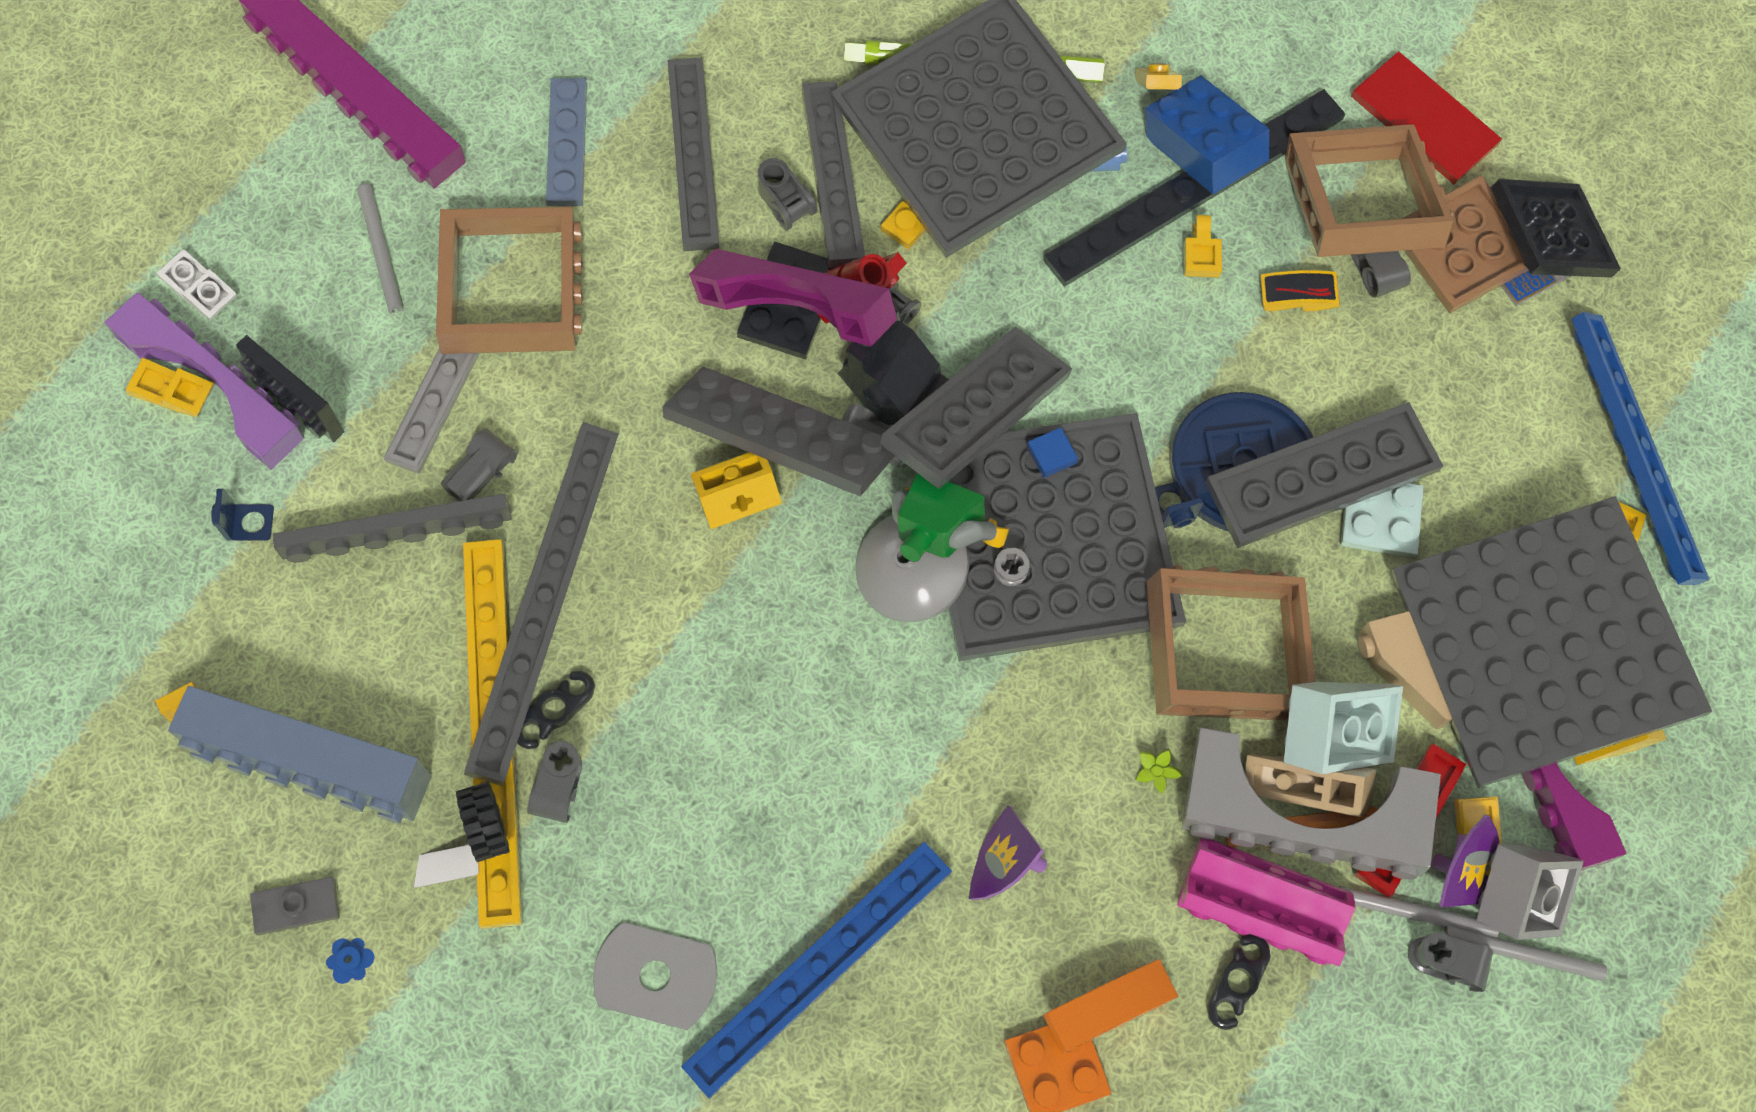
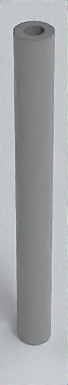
[357,184,403,314]
[1339,886,1499,938]
[1444,926,1607,981]

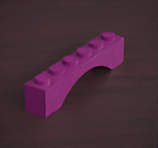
[689,249,897,346]
[1523,763,1627,871]

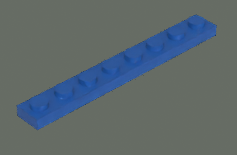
[1572,312,1710,586]
[681,842,952,1100]

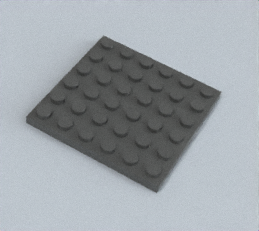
[831,0,1127,258]
[948,413,1186,661]
[1391,496,1712,788]

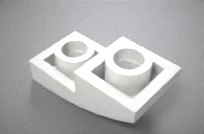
[157,249,237,320]

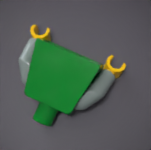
[892,474,1010,562]

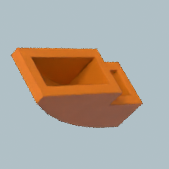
[1043,959,1179,1054]

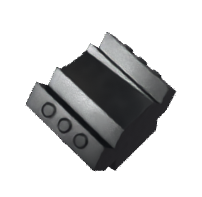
[837,308,950,425]

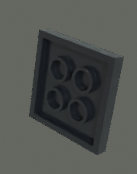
[1490,179,1621,278]

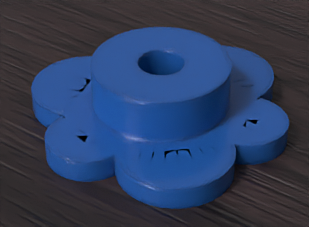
[326,938,375,984]

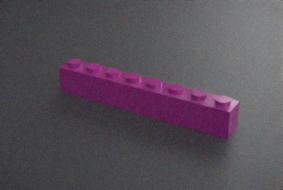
[239,0,466,189]

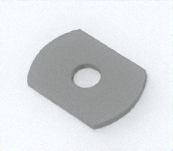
[593,922,717,1030]

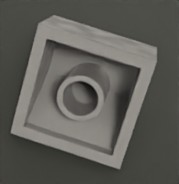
[1476,844,1584,940]

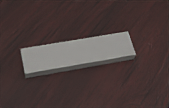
[384,348,480,474]

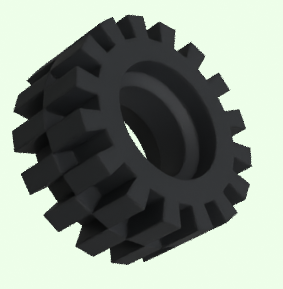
[456,781,510,862]

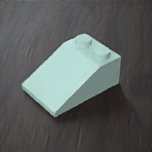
[1283,682,1403,774]

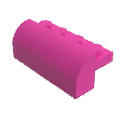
[1177,838,1356,967]

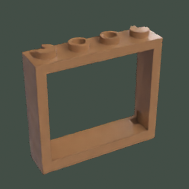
[1285,124,1454,257]
[436,207,582,354]
[1147,565,1316,721]

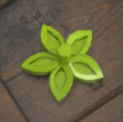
[1136,748,1183,794]

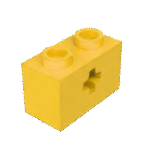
[691,452,782,529]

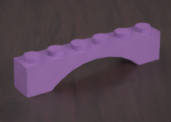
[104,292,304,470]

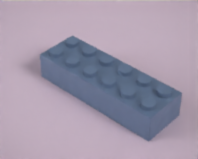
[168,686,432,824]

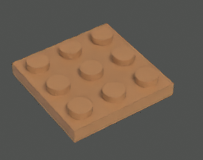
[1402,175,1528,313]

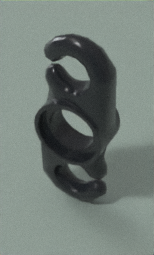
[517,671,595,749]
[1207,934,1271,1030]

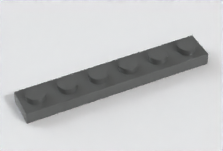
[667,57,719,251]
[802,81,865,268]
[273,493,512,563]

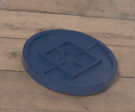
[1170,392,1313,532]

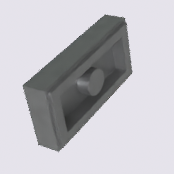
[250,877,340,936]

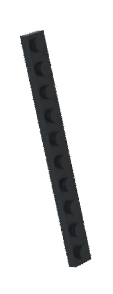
[1043,89,1346,287]

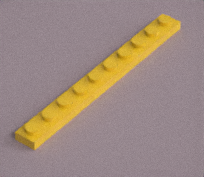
[463,539,522,929]

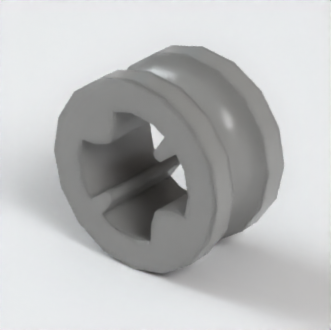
[994,548,1030,586]

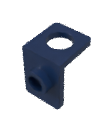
[1155,482,1204,528]
[211,489,274,541]

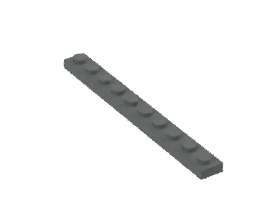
[464,422,619,786]

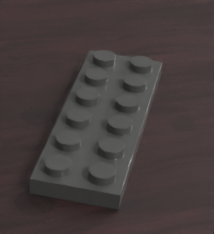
[880,327,1072,489]
[663,367,895,497]
[1205,402,1443,548]

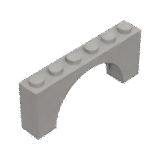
[1181,727,1441,880]

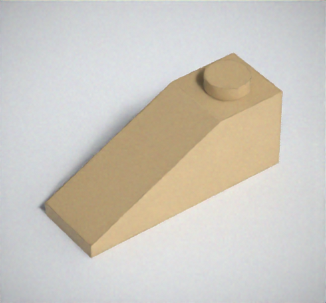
[1358,611,1452,729]
[1245,754,1376,817]

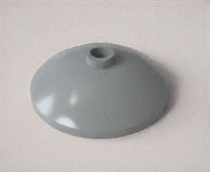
[856,515,969,622]

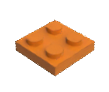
[1004,1025,1112,1112]

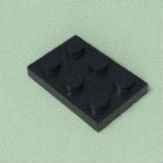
[737,241,833,360]
[236,335,344,442]

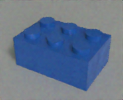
[1145,75,1270,194]

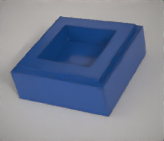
[1027,428,1078,478]

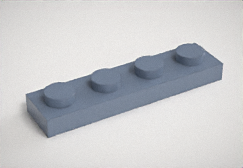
[546,78,587,206]

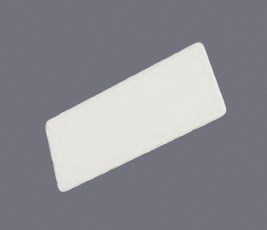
[414,845,479,888]

